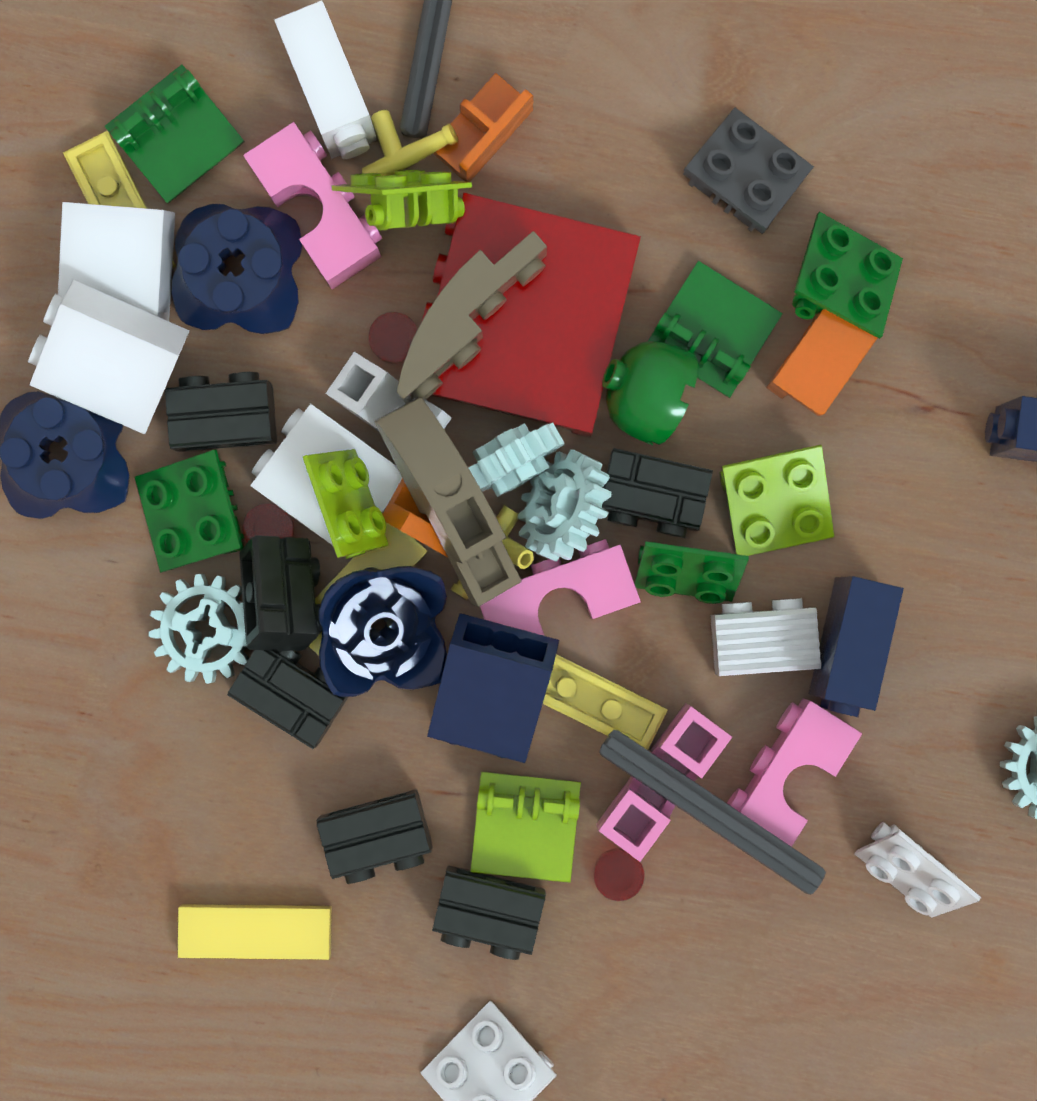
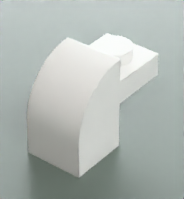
[325,352,452,431]

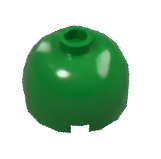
[602,341,698,445]

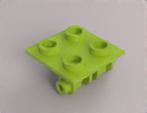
[331,170,472,230]
[719,445,834,556]
[303,449,389,559]
[471,771,581,883]

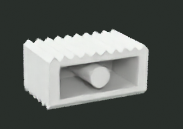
[710,598,821,676]

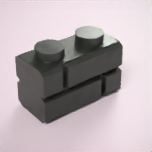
[165,372,277,452]
[602,448,713,538]
[239,535,322,651]
[227,649,348,749]
[316,789,433,884]
[432,866,546,960]

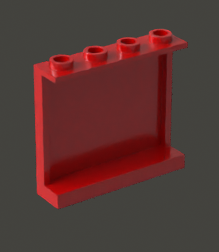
[422,192,641,437]

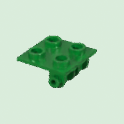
[105,64,245,204]
[792,212,903,339]
[647,261,783,398]
[135,450,246,573]
[634,541,749,604]

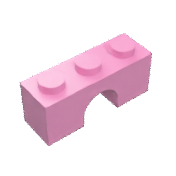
[243,122,382,289]
[480,539,641,636]
[727,698,862,847]
[596,703,732,862]

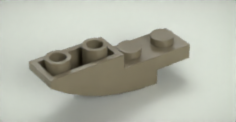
[397,231,547,404]
[374,397,522,607]

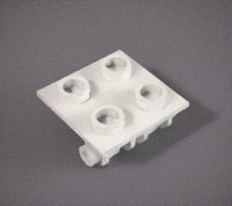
[854,822,981,918]
[420,1001,557,1101]

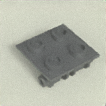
[683,108,814,234]

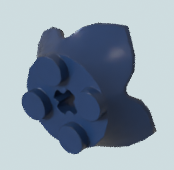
[172,204,303,334]
[0,391,130,519]
[319,566,447,697]

